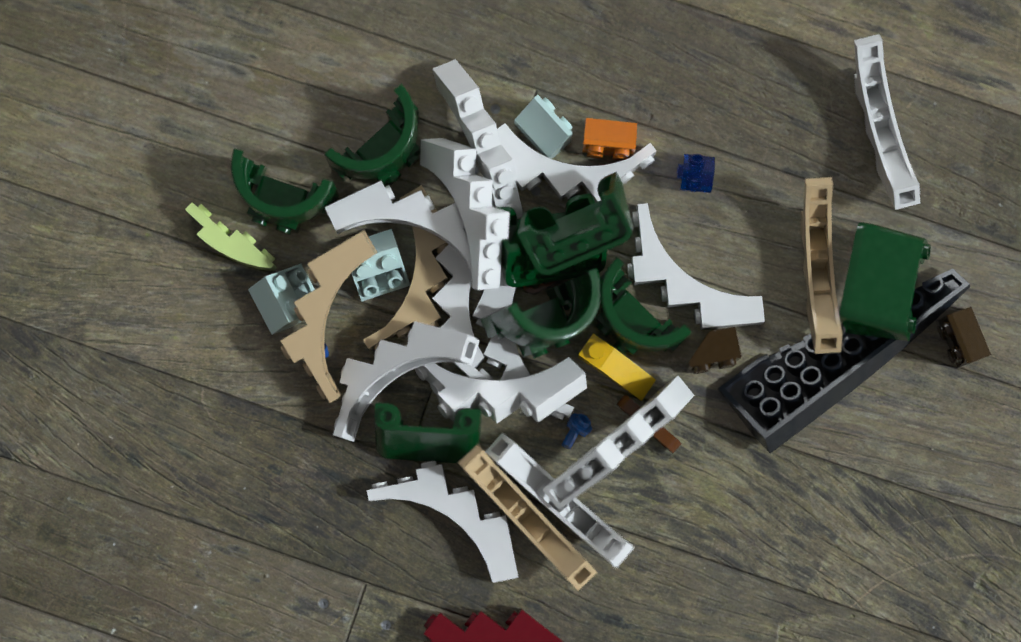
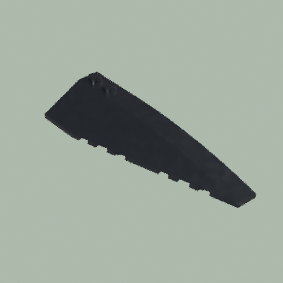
[718,269,970,454]

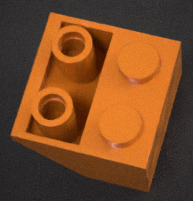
[582,118,637,161]

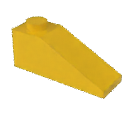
[578,334,656,401]

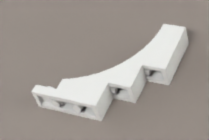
[432,231,493,381]
[542,376,694,510]

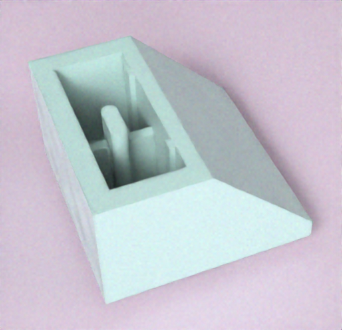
[514,95,573,159]
[351,229,410,301]
[248,264,315,335]

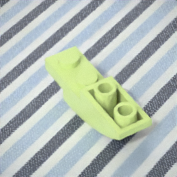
[185,202,277,271]

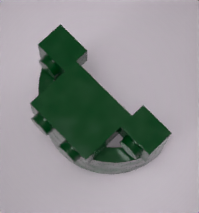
[324,84,421,186]
[231,148,339,235]
[595,257,691,357]
[480,268,601,358]

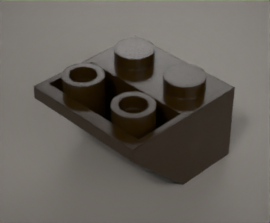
[937,307,991,368]
[685,326,742,374]

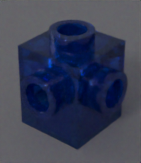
[676,154,715,193]

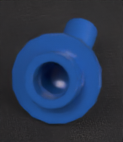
[561,413,592,450]

